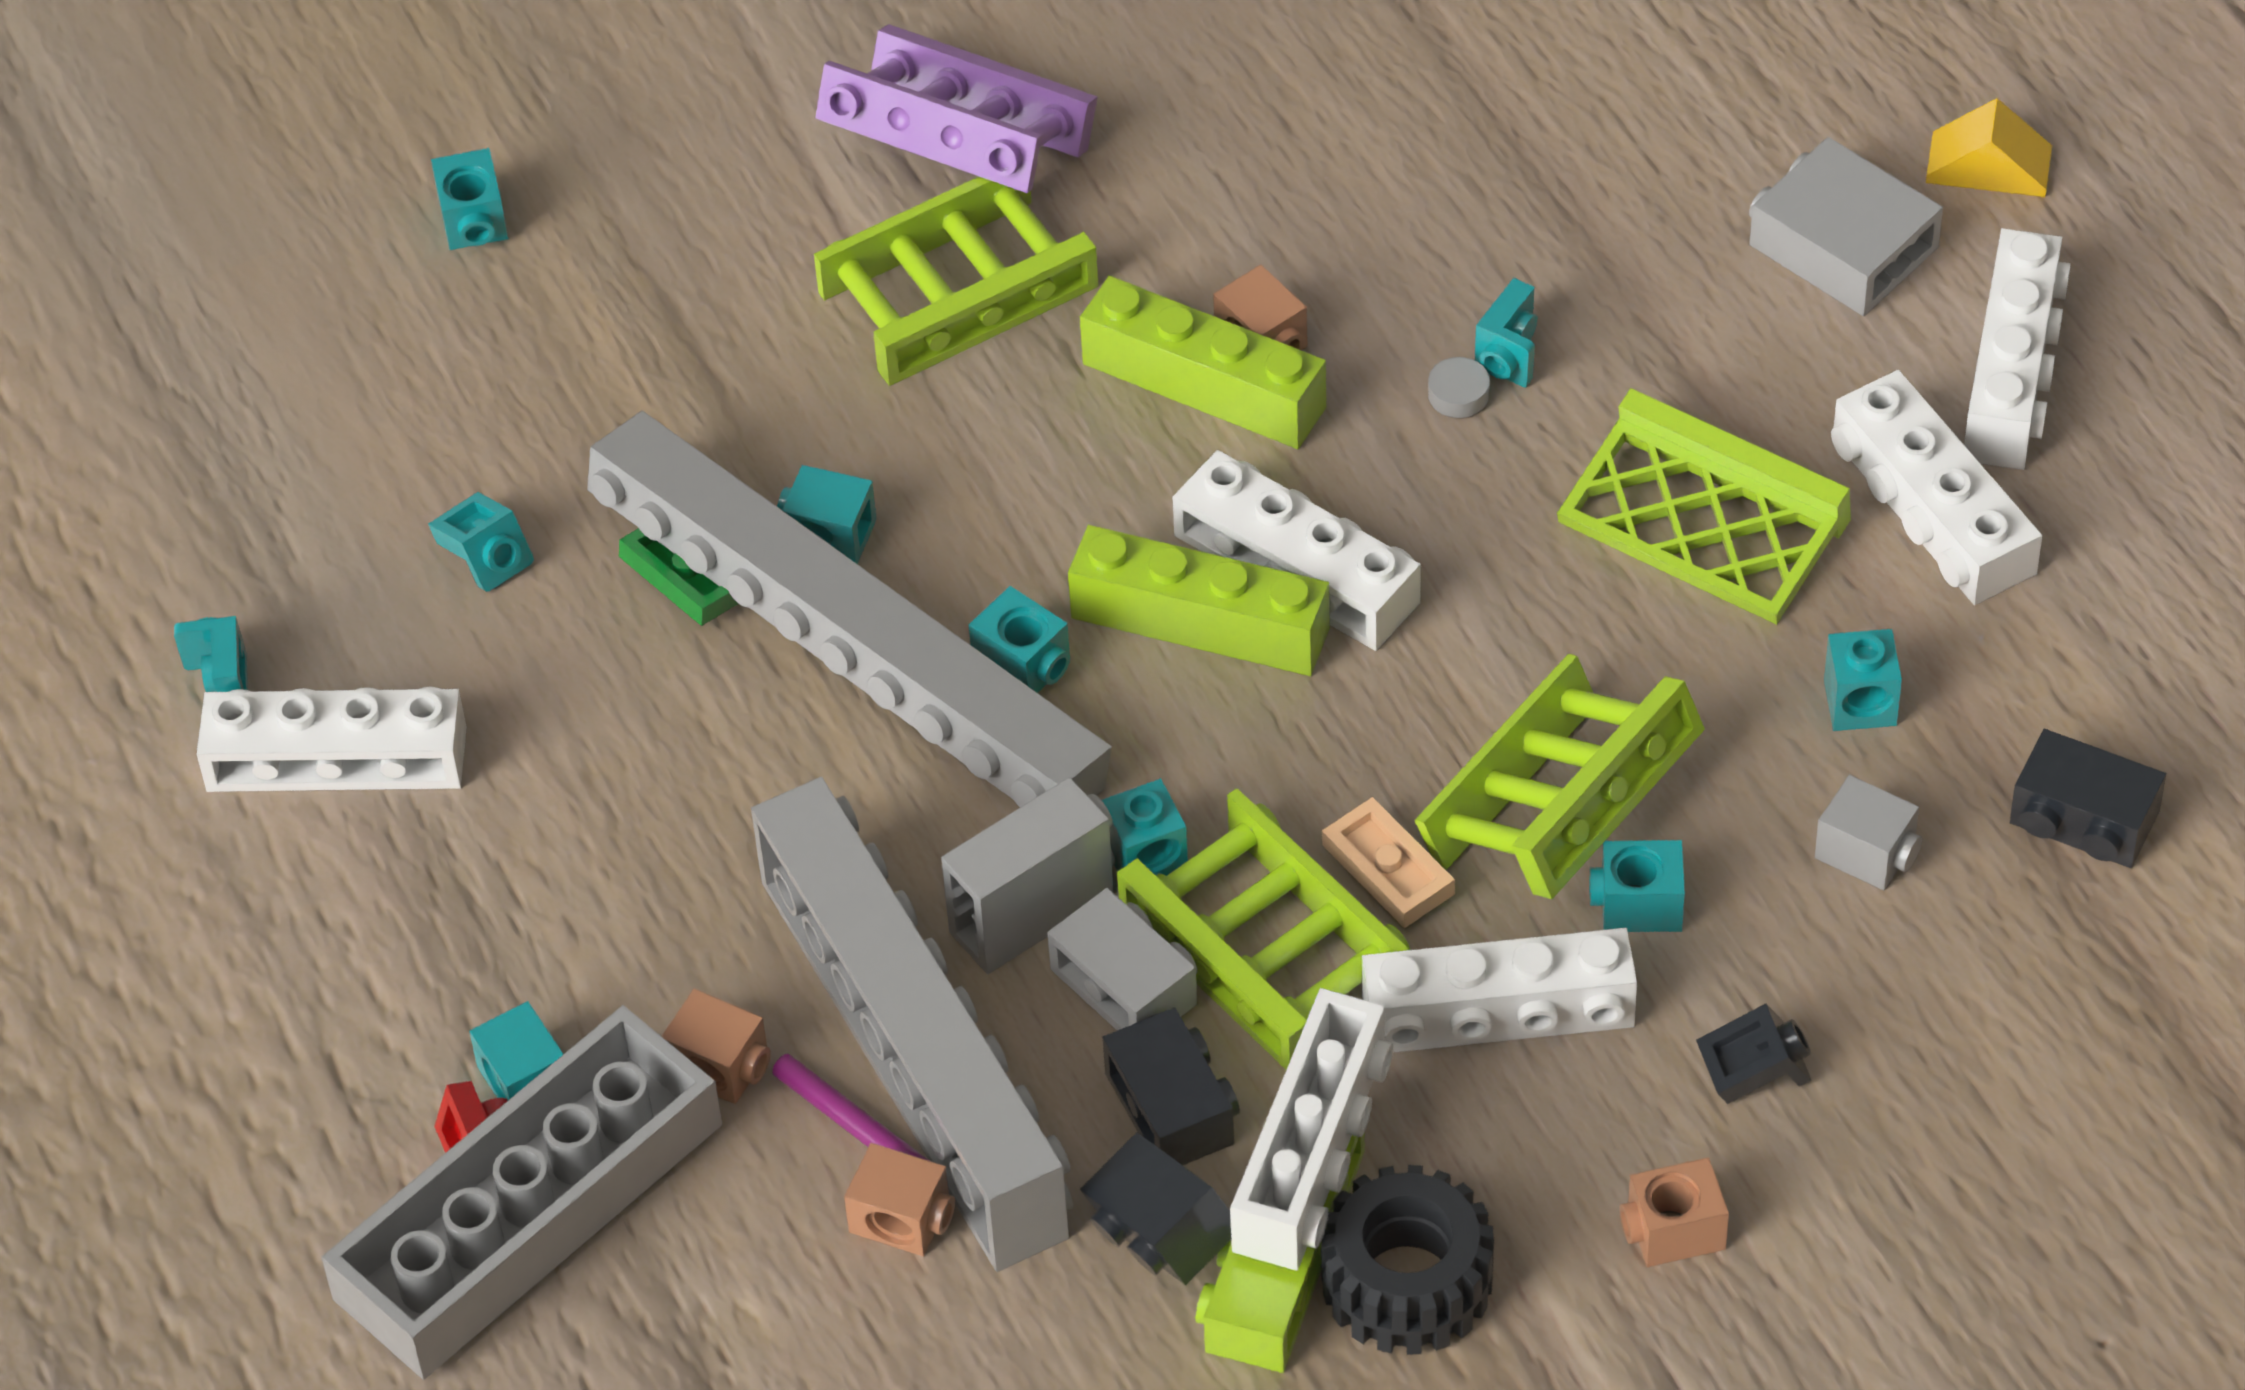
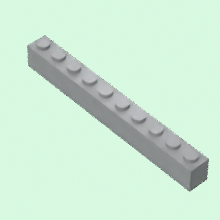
[587,410,1112,807]

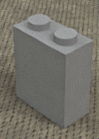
[1749,137,1943,317]
[941,777,1115,975]

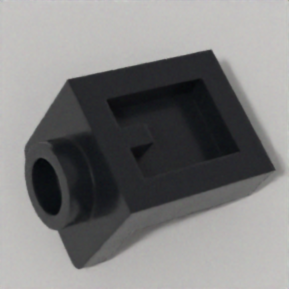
[1696,1003,1811,1104]

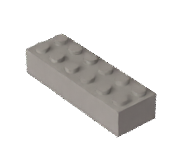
[321,1005,722,1380]

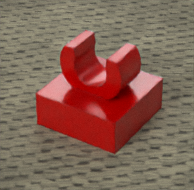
[434,1081,508,1153]

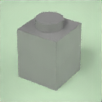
[1815,775,1923,890]

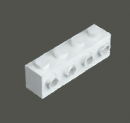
[1964,228,2071,470]
[1831,369,2042,606]
[1172,449,1421,651]
[197,687,467,792]
[1362,928,1637,1052]
[1230,988,1394,1271]

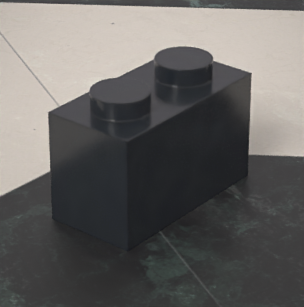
[2009,728,2167,869]
[1102,1007,1240,1165]
[1080,1132,1232,1286]

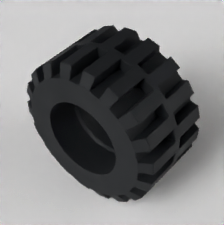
[1321,1165,1494,1355]

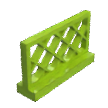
[1557,388,1851,625]

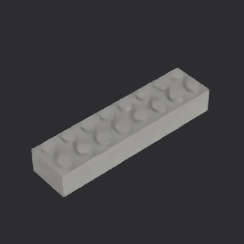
[751,776,1073,1272]

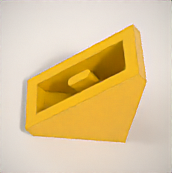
[1926,98,2052,197]

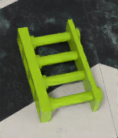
[814,176,1099,387]
[1415,654,1705,899]
[1117,788,1411,1070]

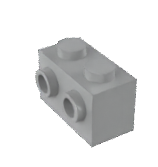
[1048,888,1197,1030]

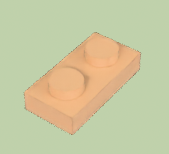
[1322,797,1455,928]

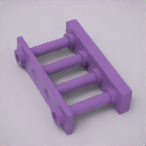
[815,24,1098,193]

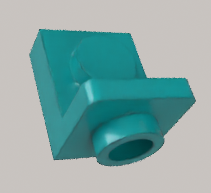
[1474,278,1538,388]
[428,492,534,592]
[174,616,248,692]

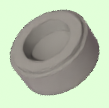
[1428,357,1490,418]

